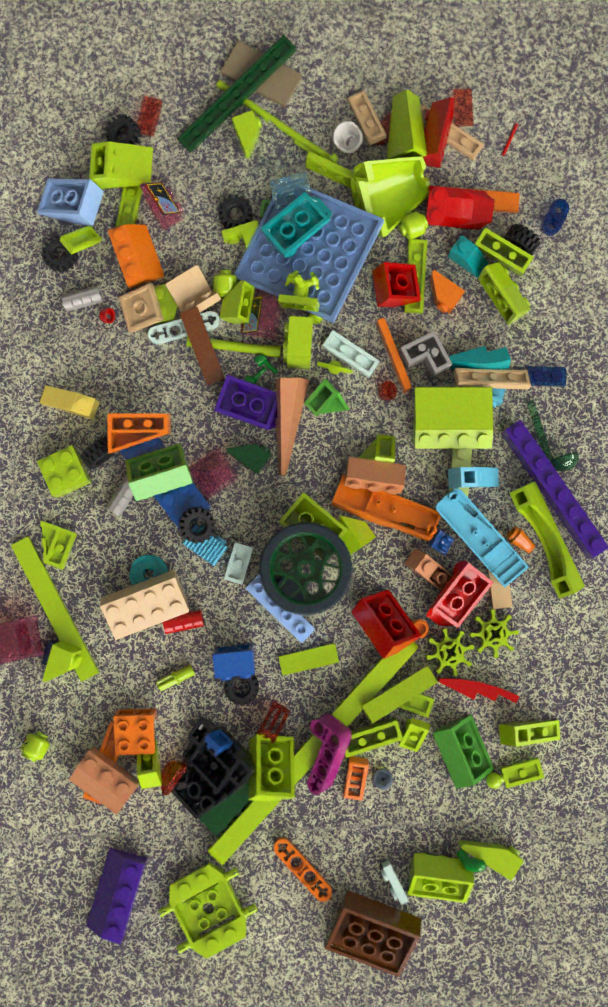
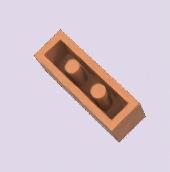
[344,457,406,495]

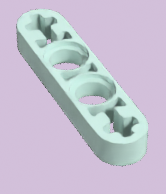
[148,311,220,344]

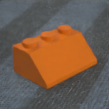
[107,224,165,289]

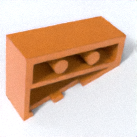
[107,414,171,454]

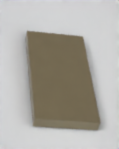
[221,41,303,108]

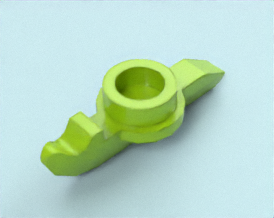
[317,361,353,375]

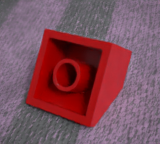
[372,262,421,308]

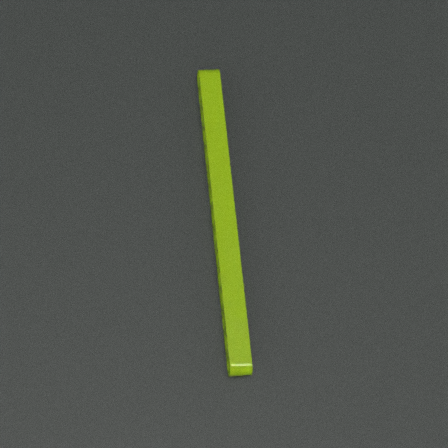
[207,642,419,865]

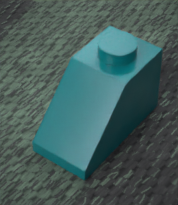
[448,235,489,278]

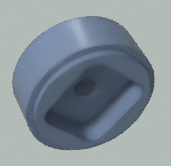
[373,769,393,790]

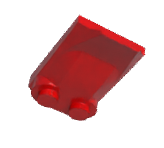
[425,186,495,230]
[426,560,494,628]

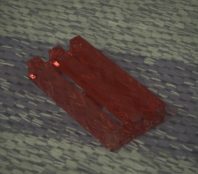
[257,701,291,743]

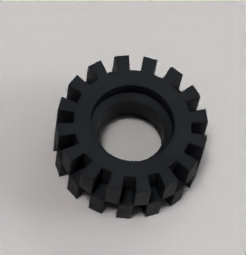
[105,114,142,145]
[218,195,253,229]
[504,224,540,255]
[42,236,78,273]
[80,436,116,470]
[179,507,216,544]
[224,674,259,706]

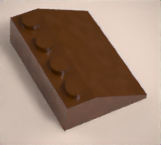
[325,890,422,977]

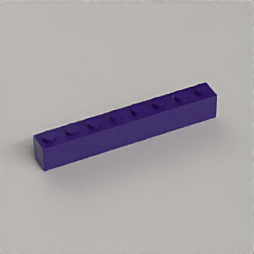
[500,420,608,559]

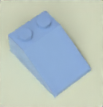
[37,179,104,226]

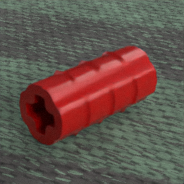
[163,610,205,634]

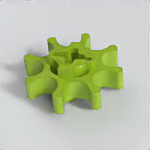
[469,609,519,658]
[425,628,474,677]

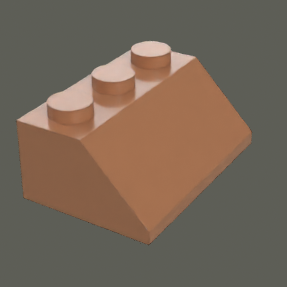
[69,746,139,815]

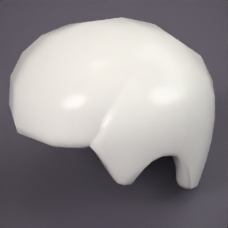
[333,121,363,154]

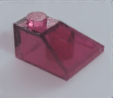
[189,448,239,500]

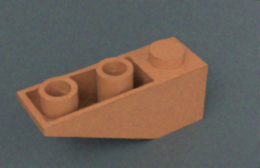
[404,549,453,591]

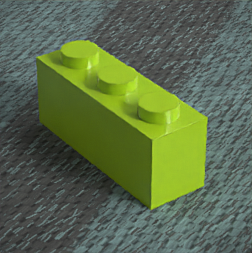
[475,227,534,277]
[345,717,403,758]

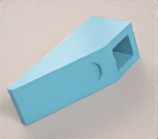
[448,467,499,488]

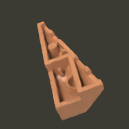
[275,378,309,476]

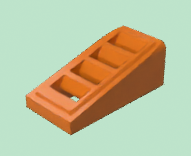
[343,756,369,801]

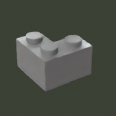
[398,331,452,378]

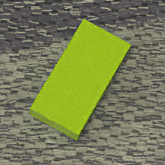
[60,225,102,254]

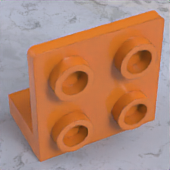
[113,708,157,755]

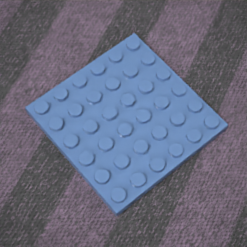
[234,177,384,324]

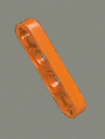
[274,837,332,902]

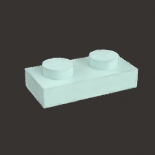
[224,542,254,585]
[381,860,409,905]

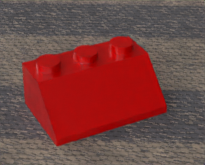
[423,97,455,169]
[351,589,422,659]

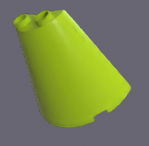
[351,156,430,237]

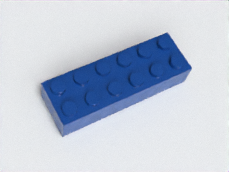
[120,438,211,529]

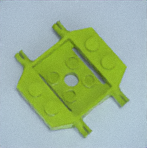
[158,862,258,959]

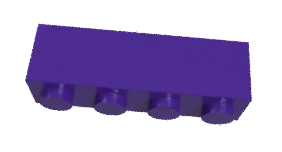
[86,847,148,944]

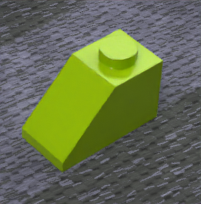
[232,110,262,159]
[220,280,255,324]
[42,641,83,682]
[137,739,162,789]

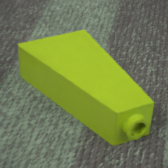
[387,90,427,159]

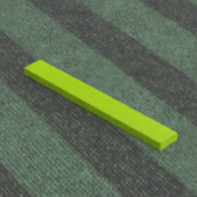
[11,536,100,682]

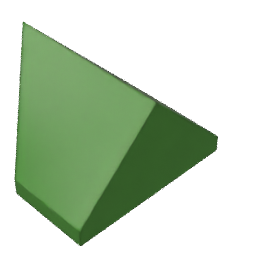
[304,379,350,417]

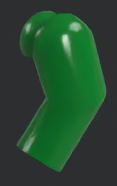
[456,849,486,872]

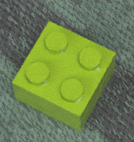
[37,445,92,498]

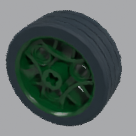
[259,522,352,616]

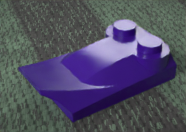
[214,375,278,430]

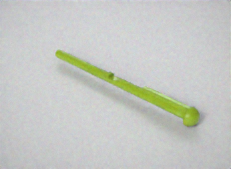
[216,80,338,164]

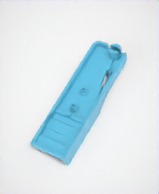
[436,488,529,588]

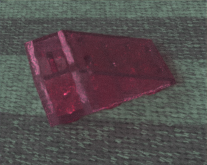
[0,617,44,664]

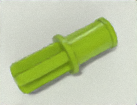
[156,664,195,691]

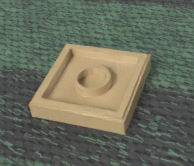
[119,283,164,333]

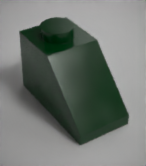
[227,444,272,475]

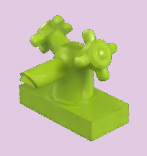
[278,270,320,312]

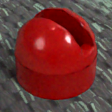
[99,308,115,324]

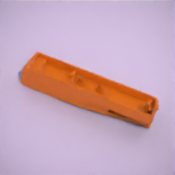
[331,474,441,541]

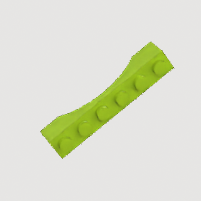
[509,481,585,599]

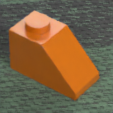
[430,270,465,314]

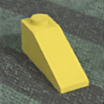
[40,385,100,420]

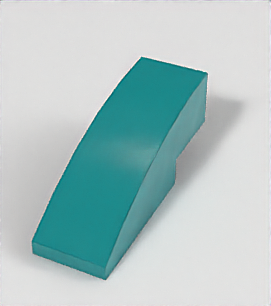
[449,346,511,370]

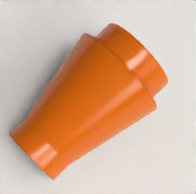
[506,526,535,553]

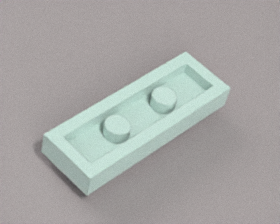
[322,330,380,378]

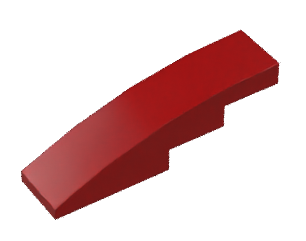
[437,677,520,703]

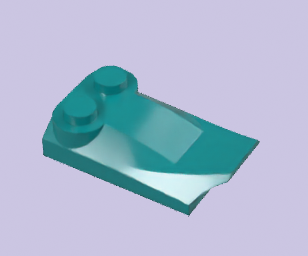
[261,192,332,258]

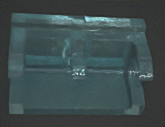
[269,172,312,209]

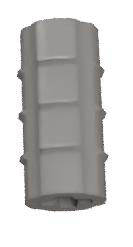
[61,285,103,312]
[105,476,133,517]

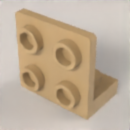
[165,265,221,312]

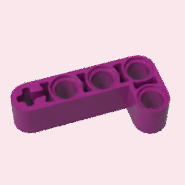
[307,713,352,795]

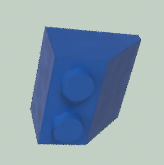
[212,644,255,681]

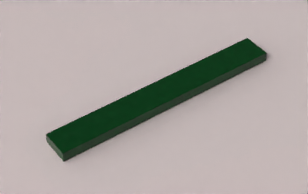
[177,35,297,153]

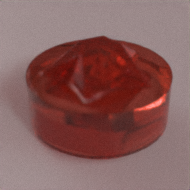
[378,381,397,401]

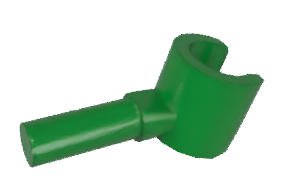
[254,354,279,375]
[244,367,267,384]

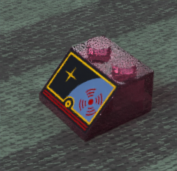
[139,182,183,230]
[240,295,282,340]

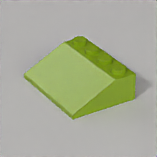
[412,387,493,449]

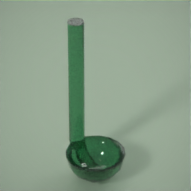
[527,400,579,472]

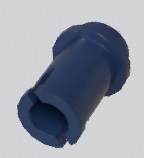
[41,640,58,665]

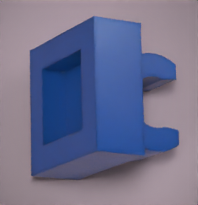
[428,529,454,556]
[204,729,233,757]

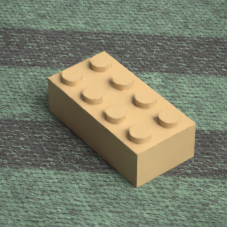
[100,570,189,640]

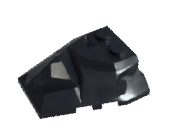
[171,717,255,819]

